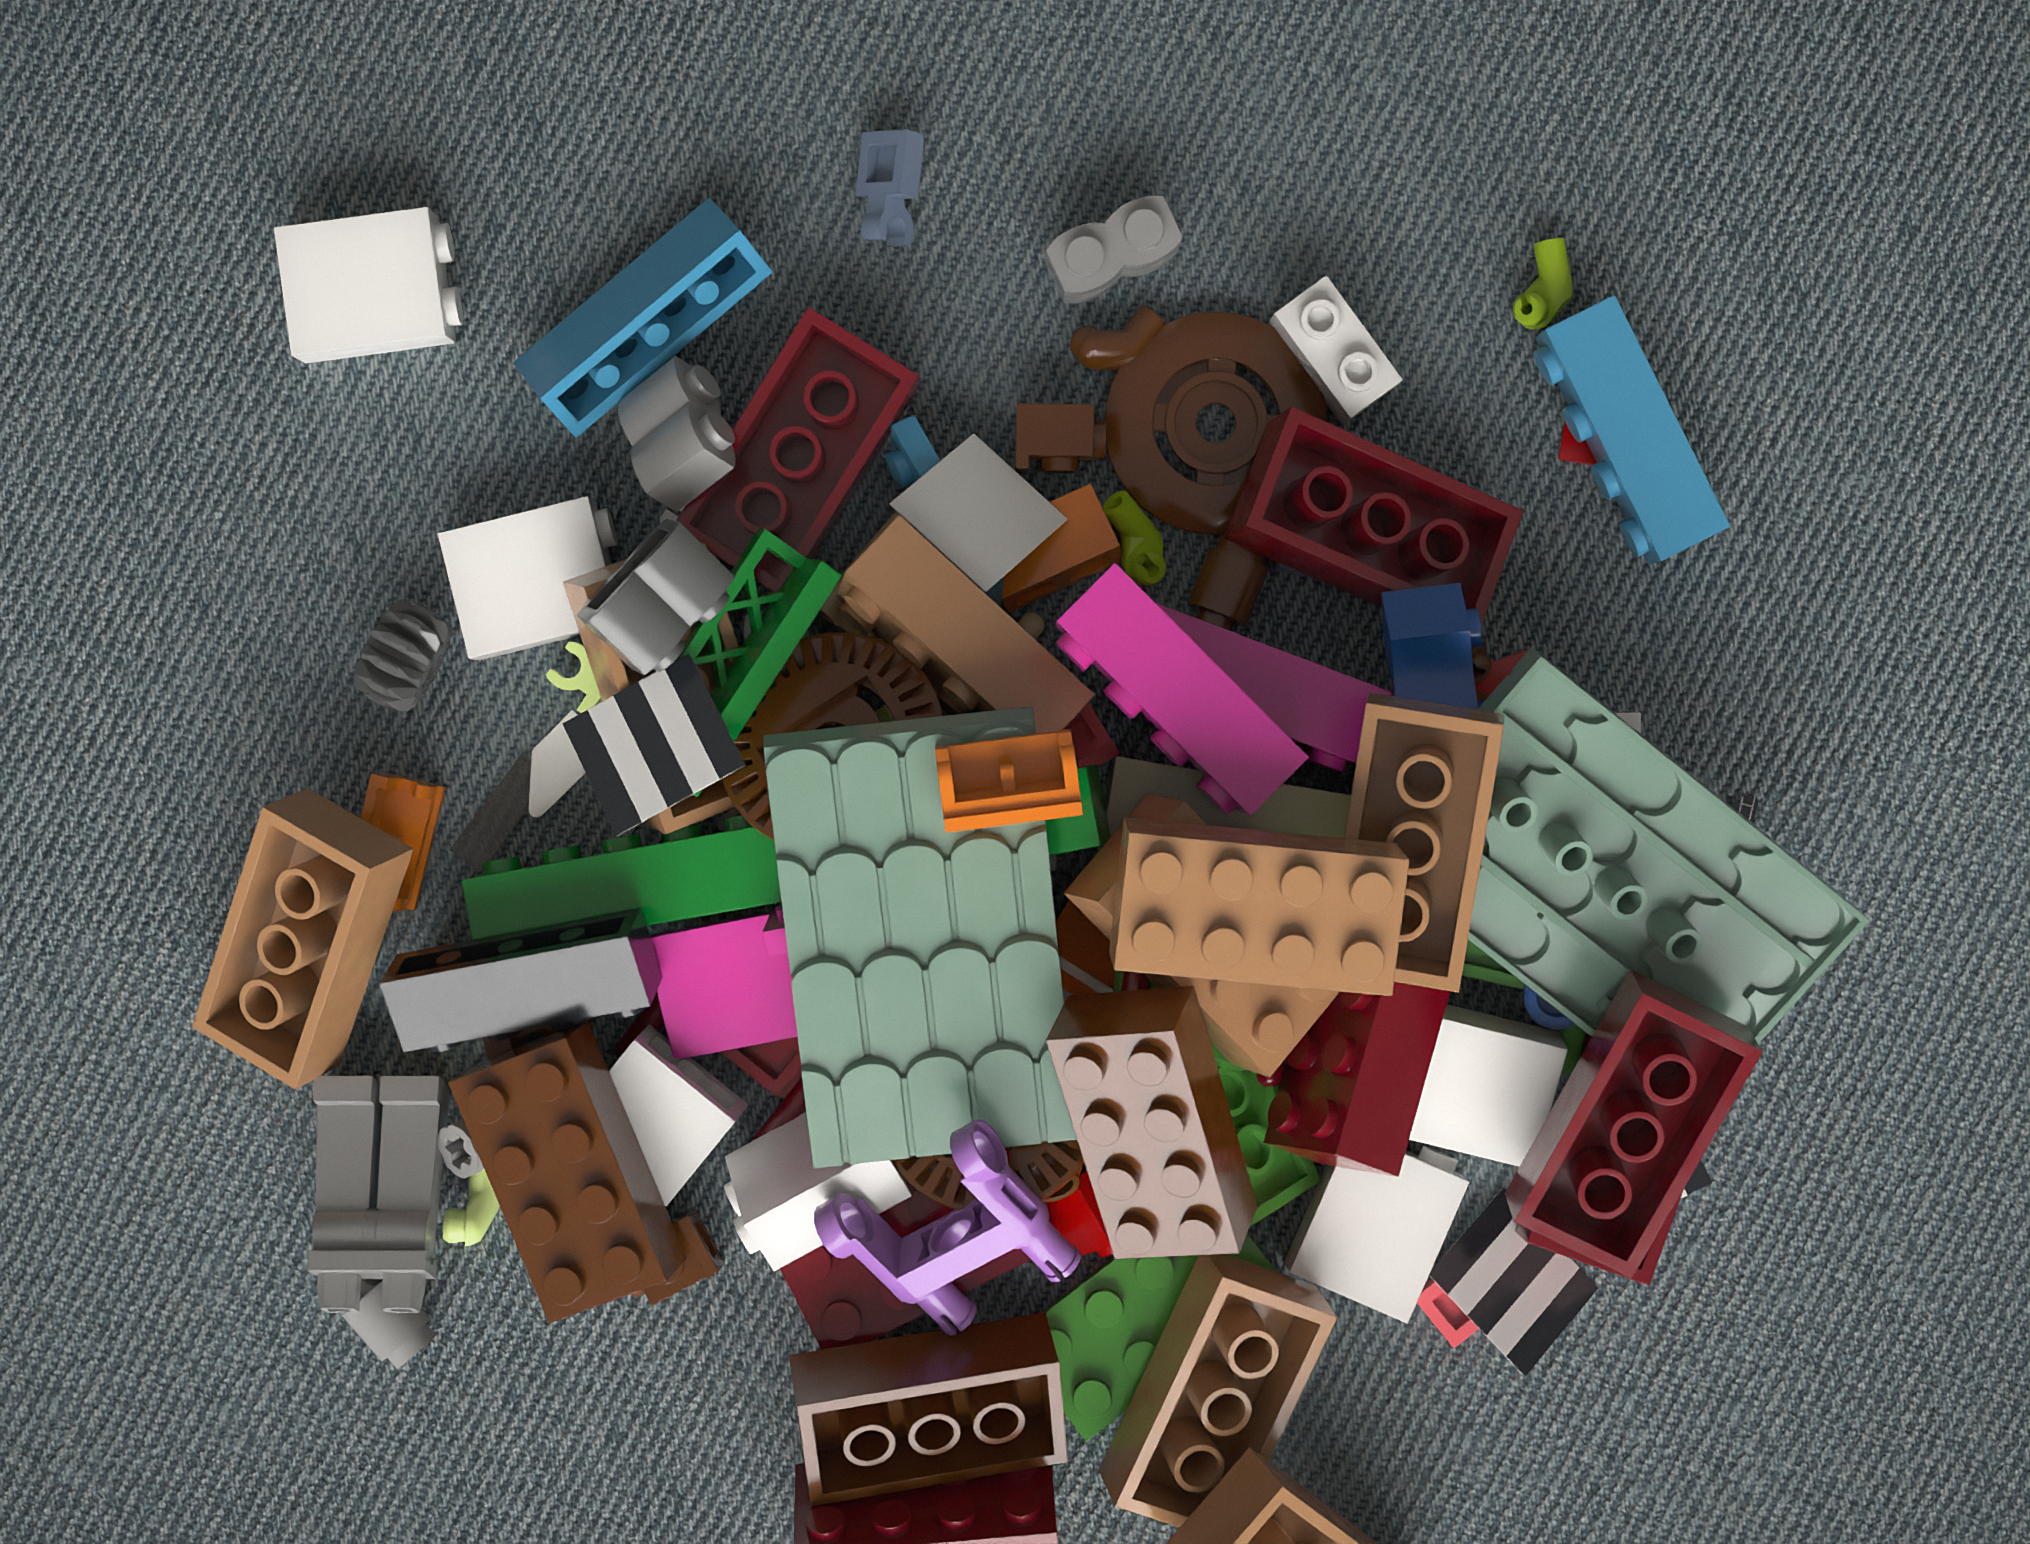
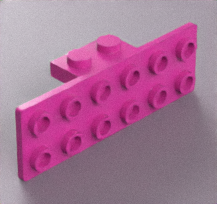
[650,904,798,1059]

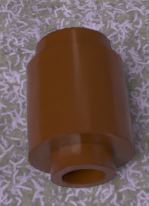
[1187,534,1268,631]

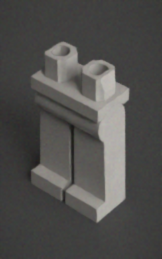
[307,1076,450,1313]

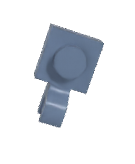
[855,129,925,247]

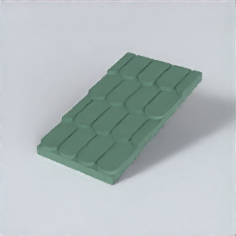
[1468,646,1870,1044]
[763,706,1077,1169]

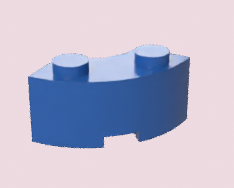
[1381,583,1484,710]

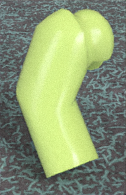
[443,1168,500,1246]

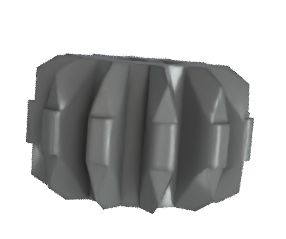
[354,599,452,712]

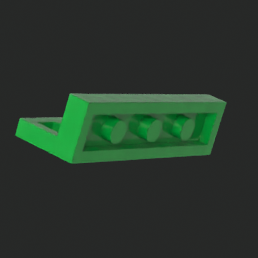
[674,528,842,797]

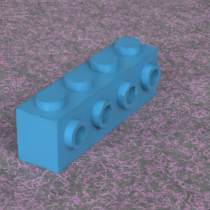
[513,197,773,438]
[1534,295,1731,565]

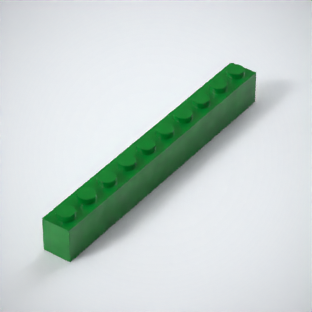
[461,754,1111,940]

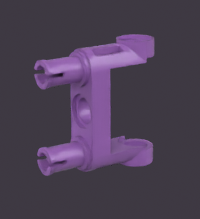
[814,1119,1081,1336]

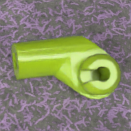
[1513,238,1574,330]
[1102,491,1166,586]

